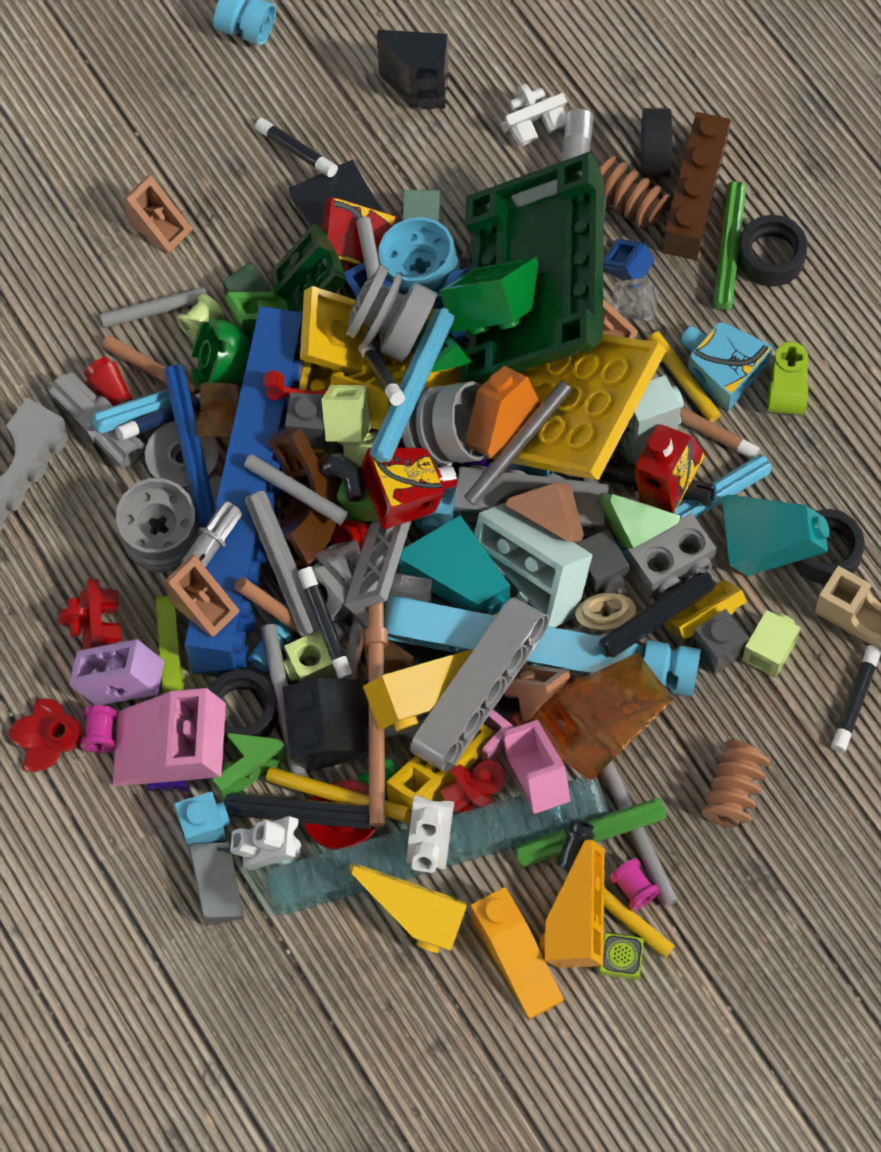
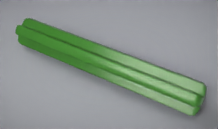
[713,181,746,311]
[515,798,666,867]

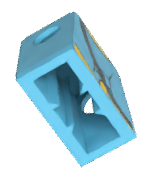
[680,322,773,412]

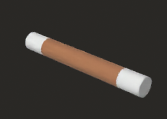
[680,407,760,459]

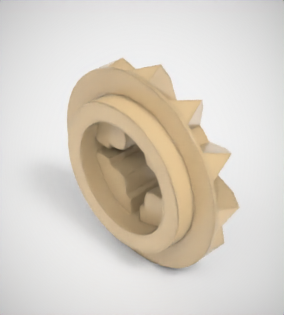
[575,593,637,635]

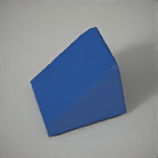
[603,239,654,286]

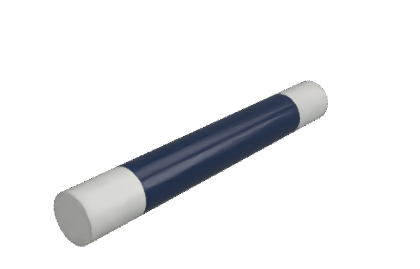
[115,391,216,441]

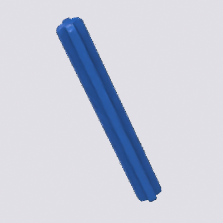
[164,364,215,528]

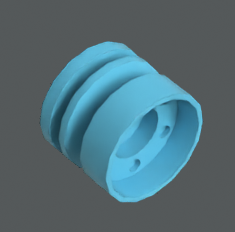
[379,217,460,310]

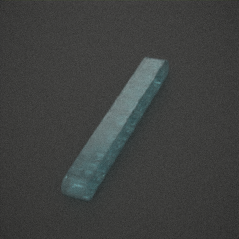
[264,776,610,915]

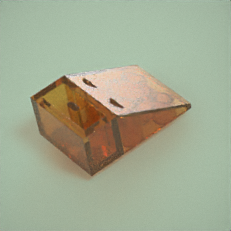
[533,653,674,781]

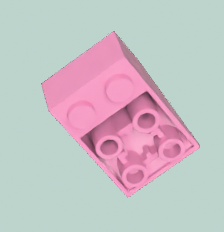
[113,688,226,786]

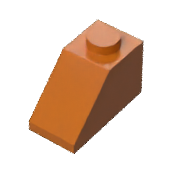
[465,366,541,458]

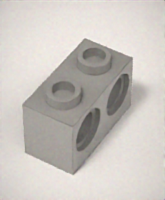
[627,513,716,599]

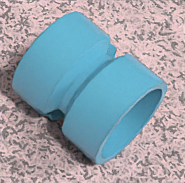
[213,0,276,46]
[639,640,701,698]

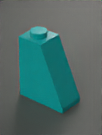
[722,494,829,576]
[397,515,510,615]

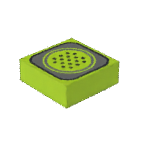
[599,933,644,980]

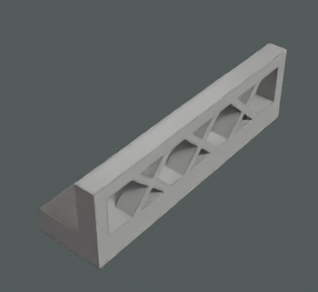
[344,521,411,627]

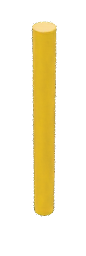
[266,767,412,823]

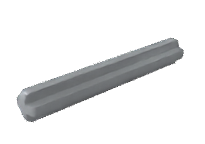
[245,491,319,636]

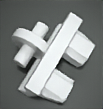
[500,83,567,147]
[406,796,454,873]
[230,816,301,870]

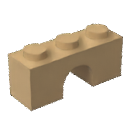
[814,566,881,649]

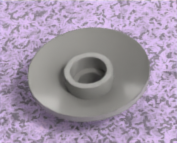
[145,421,219,489]

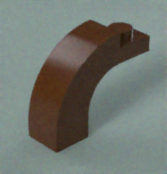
[267,428,339,567]

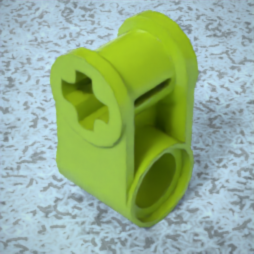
[767,342,808,416]

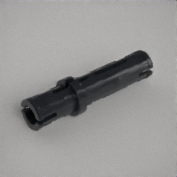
[603,457,716,507]

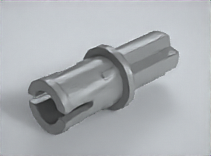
[181,501,242,567]

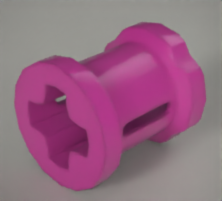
[80,705,118,753]
[609,858,660,911]

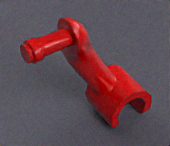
[263,370,328,401]

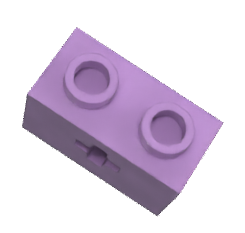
[69,639,165,705]

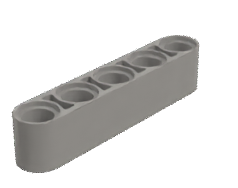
[410,597,549,772]

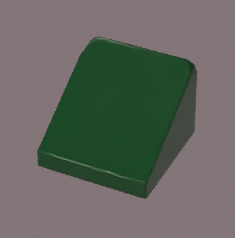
[223,262,271,295]

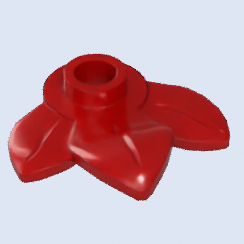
[8,698,82,772]

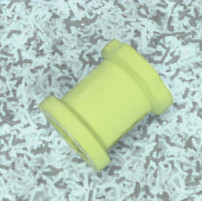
[176,293,224,340]

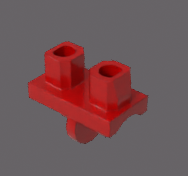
[58,579,121,650]
[440,760,507,818]

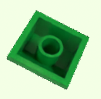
[439,257,539,335]

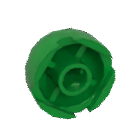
[191,318,251,392]

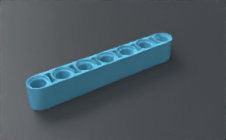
[384,597,646,687]

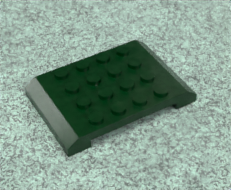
[460,152,604,384]

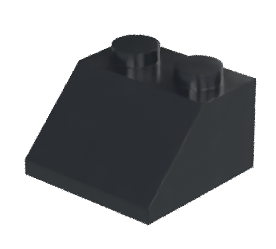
[377,30,449,110]
[282,678,369,772]

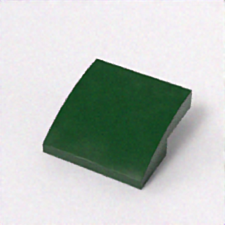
[270,223,347,312]

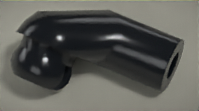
[321,453,366,502]

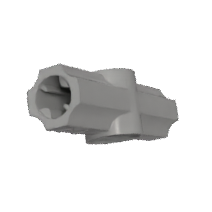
[49,372,145,469]

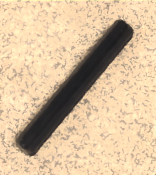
[598,572,715,658]
[224,793,372,829]

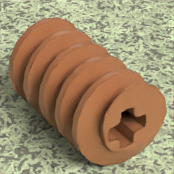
[600,156,672,229]
[701,739,771,827]

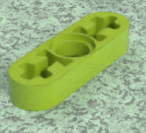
[156,595,184,694]

